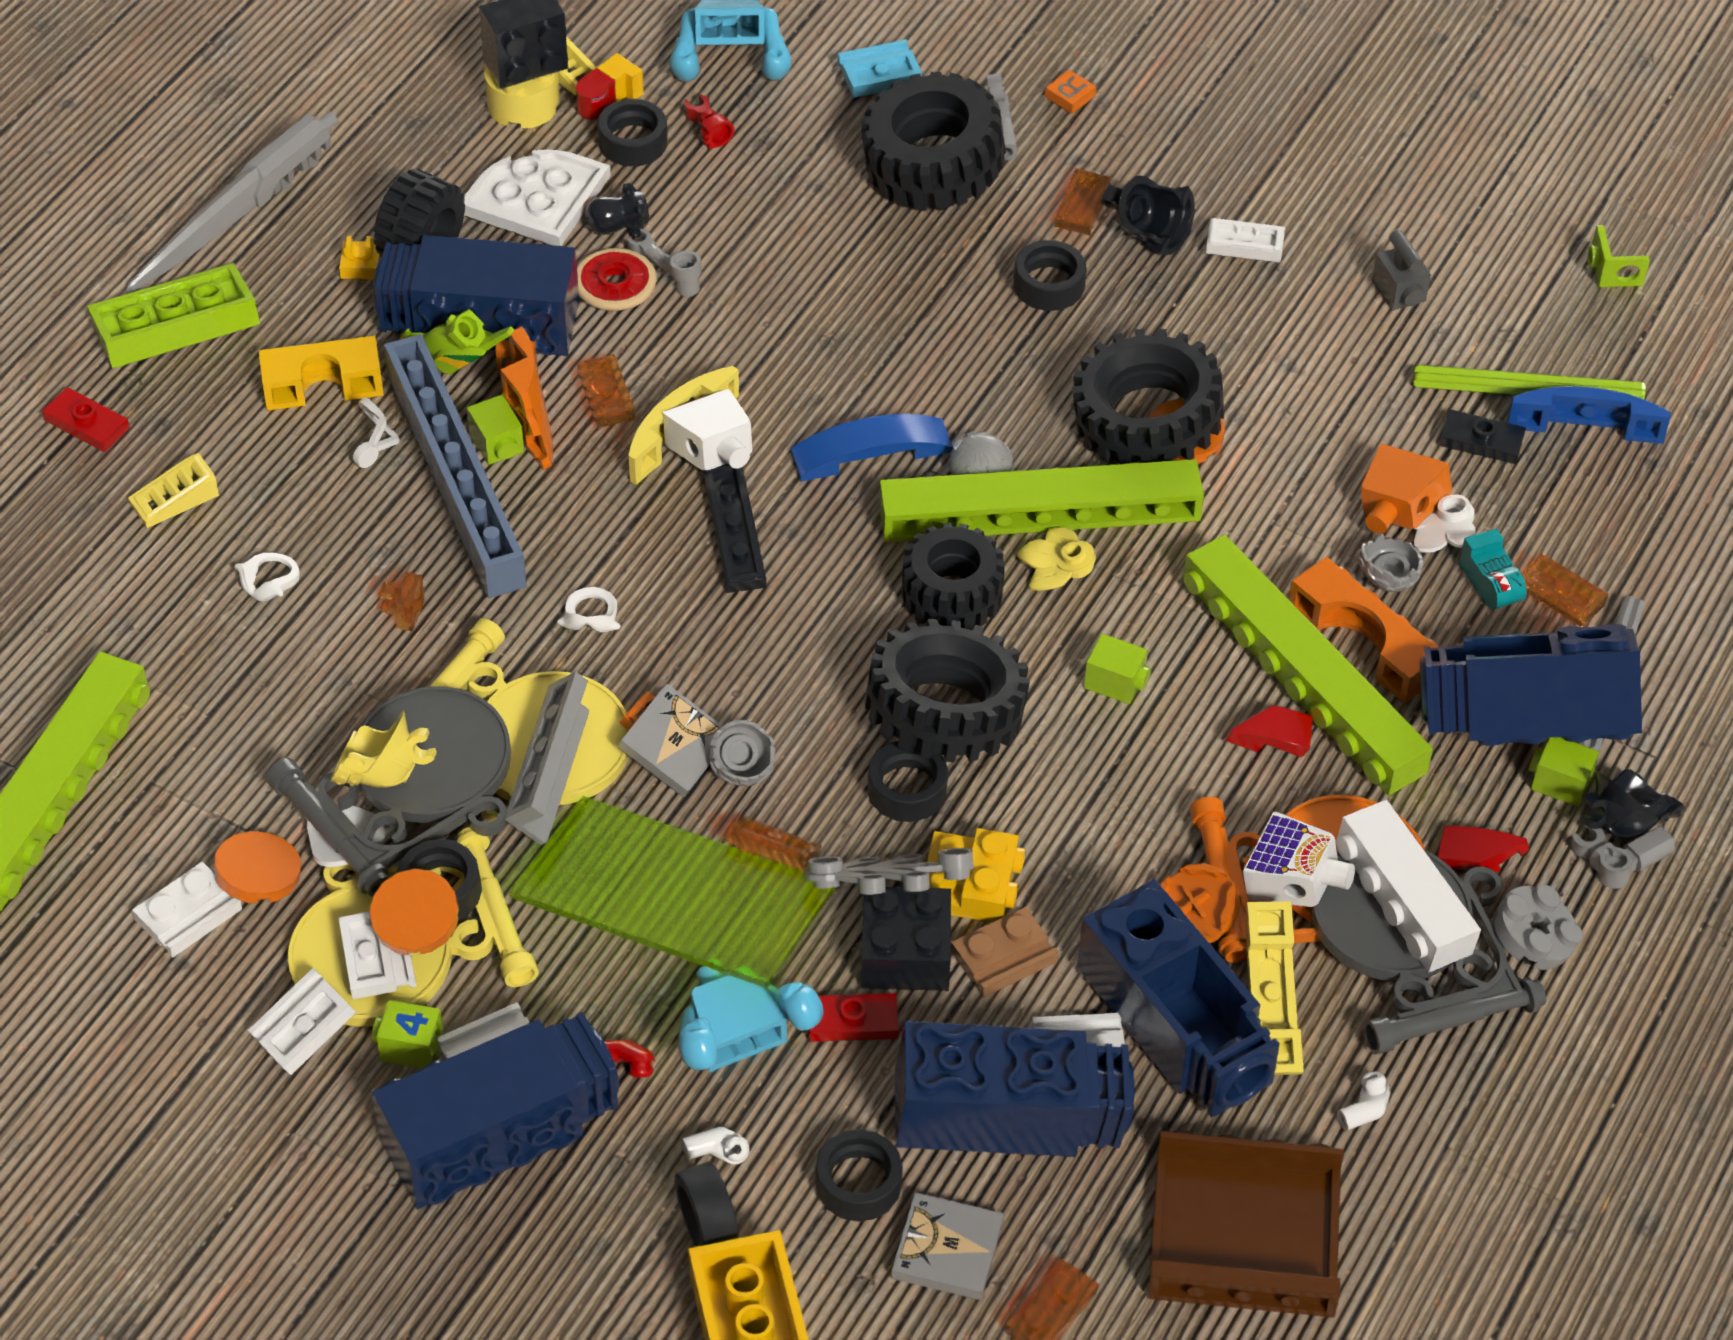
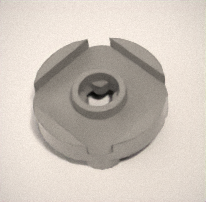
[1494,885,1583,970]

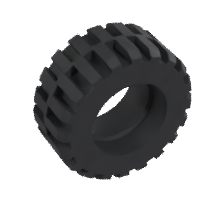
[861,72,1006,211]

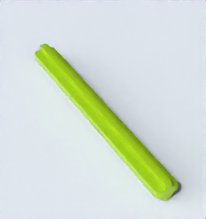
[1413,365,1646,399]

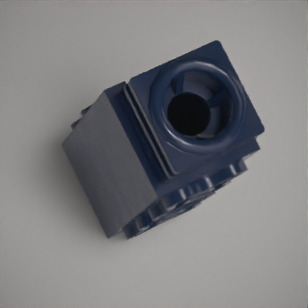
[373,235,579,356]
[1419,624,1642,746]
[1077,879,1280,1118]
[372,1012,620,1210]
[895,1021,1135,1157]

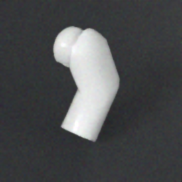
[682,1127,749,1164]

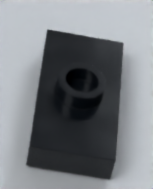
[1439,409,1526,464]

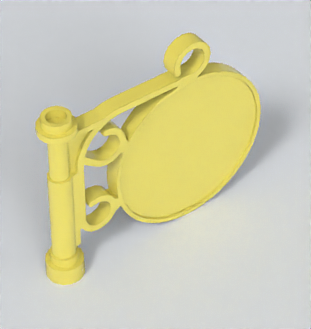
[429,618,629,822]
[288,827,539,1027]

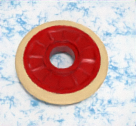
[577,248,657,311]

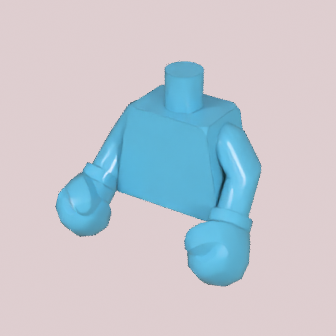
[669,0,792,82]
[678,962,824,1072]

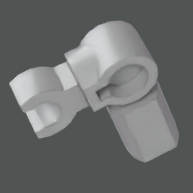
[986,73,1017,160]
[1571,826,1675,889]

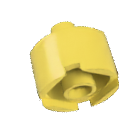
[484,65,560,128]

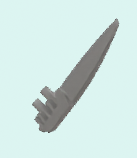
[126,111,339,293]

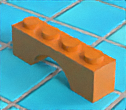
[1289,556,1439,704]

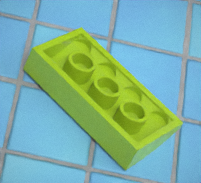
[87,263,260,369]

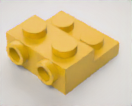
[927,828,1026,922]

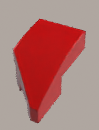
[1226,705,1313,758]
[1438,826,1529,873]

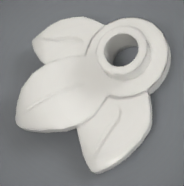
[1414,495,1476,552]

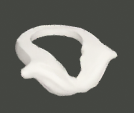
[235,553,300,602]
[557,587,620,632]

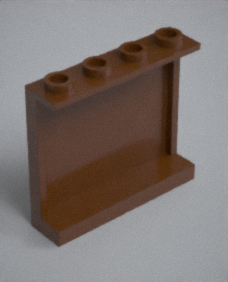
[1148,1130,1344,1318]

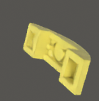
[629,366,739,485]
[1246,901,1304,1075]

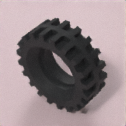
[1072,328,1224,464]
[864,619,1030,762]

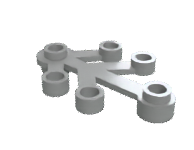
[804,848,974,895]

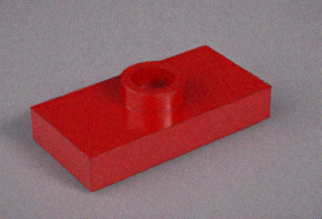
[42,387,130,452]
[809,993,899,1042]

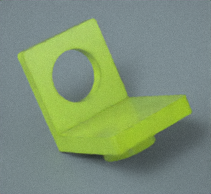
[1588,225,1650,287]

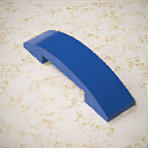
[1507,386,1670,444]
[791,414,953,482]

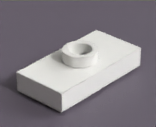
[1206,218,1285,263]

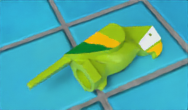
[400,309,514,374]

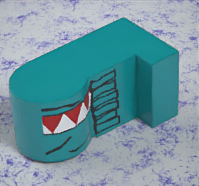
[1459,528,1527,610]

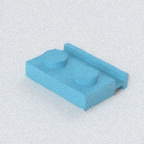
[838,40,922,98]

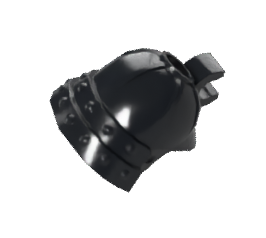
[1100,175,1195,255]
[1579,769,1686,838]

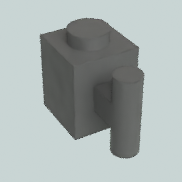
[1372,230,1431,311]

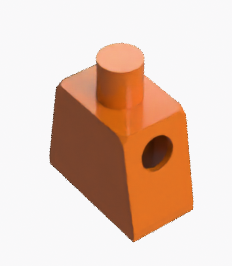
[1361,443,1452,534]

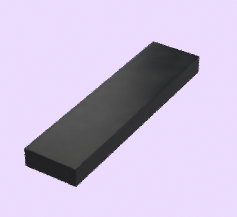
[702,463,767,593]

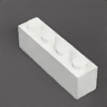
[1336,799,1481,973]

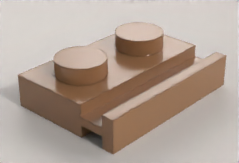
[951,907,1059,998]

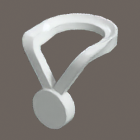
[353,397,400,468]

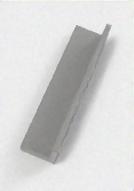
[504,671,589,845]

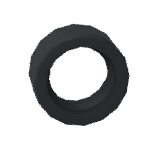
[598,99,668,166]
[1014,240,1087,311]
[868,741,948,822]
[396,839,482,920]
[815,1129,903,1222]
[674,1161,739,1247]

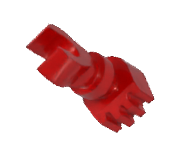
[684,94,735,149]

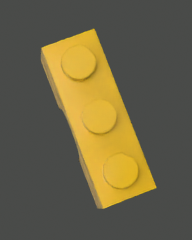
[258,336,384,411]

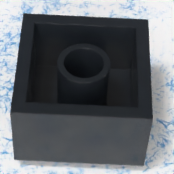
[479,0,568,89]
[861,887,951,991]

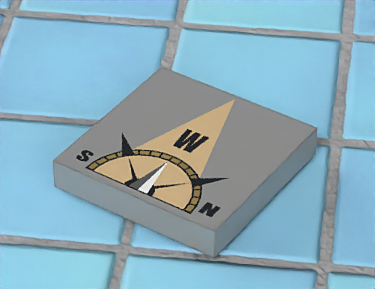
[617,683,723,797]
[891,1192,1004,1300]

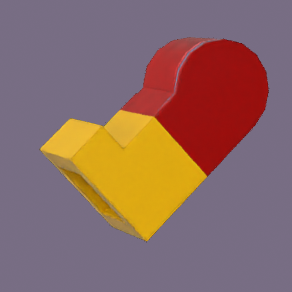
[576,53,644,120]

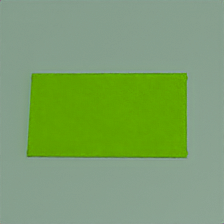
[509,796,836,988]

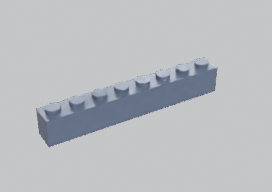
[384,334,527,599]

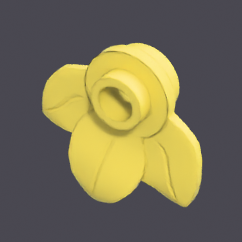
[1017,527,1096,591]

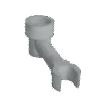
[627,229,702,297]

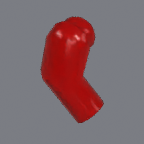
[604,1039,655,1078]

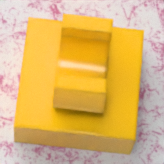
[339,236,381,279]

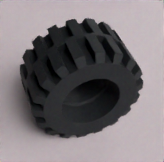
[373,169,465,256]
[902,523,1005,630]

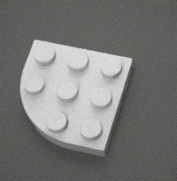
[464,150,611,246]

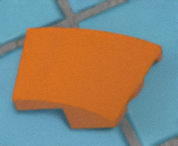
[501,327,553,470]

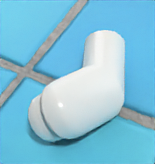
[1337,1072,1390,1131]

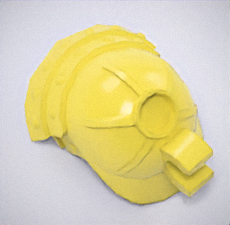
[330,710,437,788]

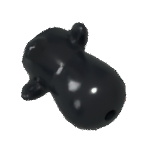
[585,183,649,238]

